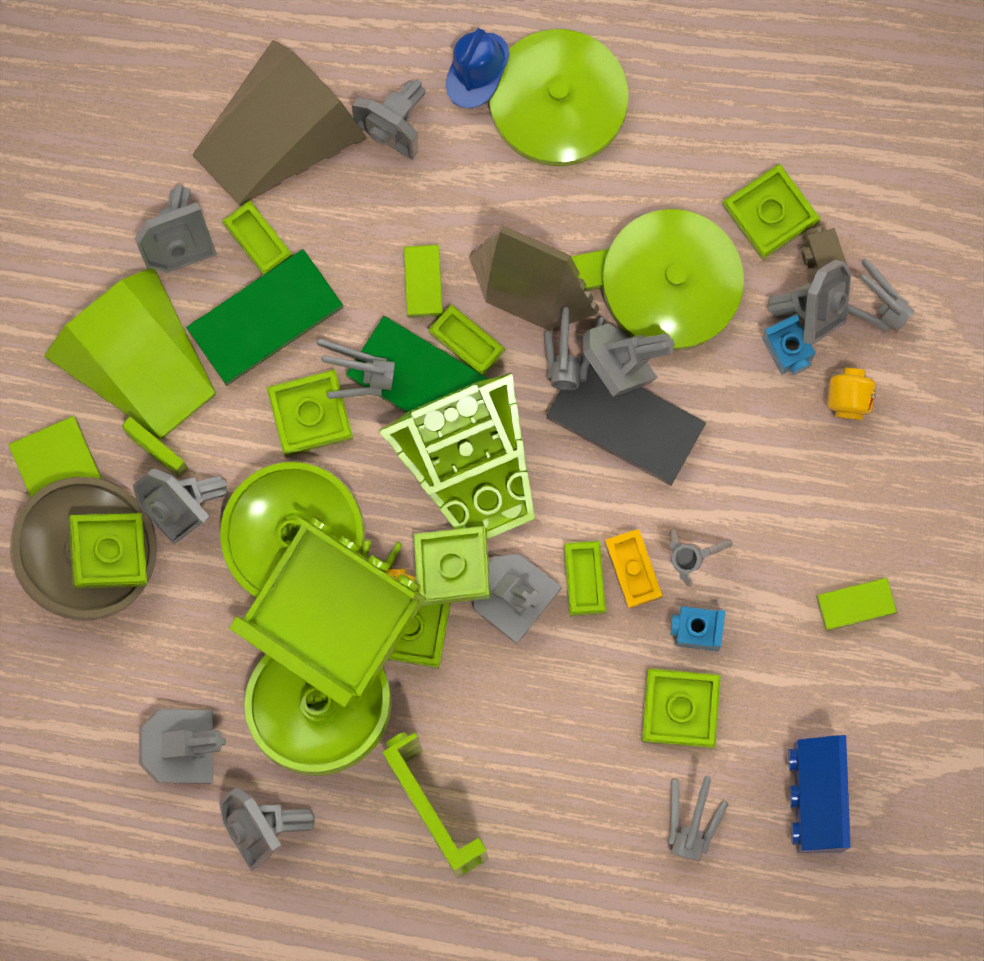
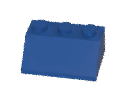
[788,735,851,853]

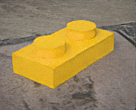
[604,529,663,610]

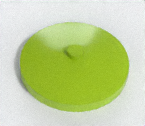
[489,29,629,166]
[602,209,744,351]
[220,462,365,598]
[244,654,392,776]

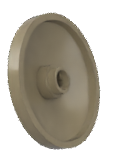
[10,477,157,621]

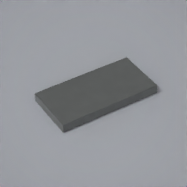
[546,355,706,486]

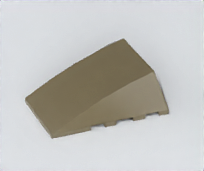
[193,40,367,205]
[469,226,599,331]

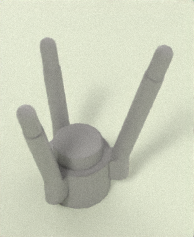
[848,259,915,332]
[544,306,605,390]
[317,339,395,399]
[670,529,732,586]
[668,776,728,861]

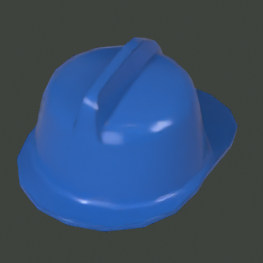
[446,28,510,109]

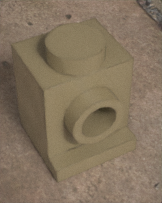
[801,227,847,283]

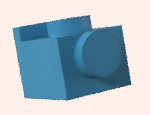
[762,314,816,375]
[670,606,725,652]

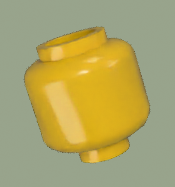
[827,367,876,420]

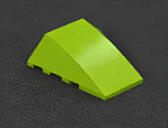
[44,268,216,440]
[379,373,535,539]

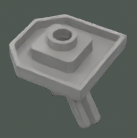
[352,80,425,160]
[135,185,217,273]
[767,260,851,345]
[583,323,675,397]
[133,468,228,544]
[473,554,562,644]
[139,709,226,784]
[219,787,315,871]

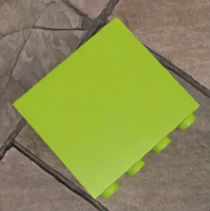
[228,516,426,709]
[382,731,489,879]

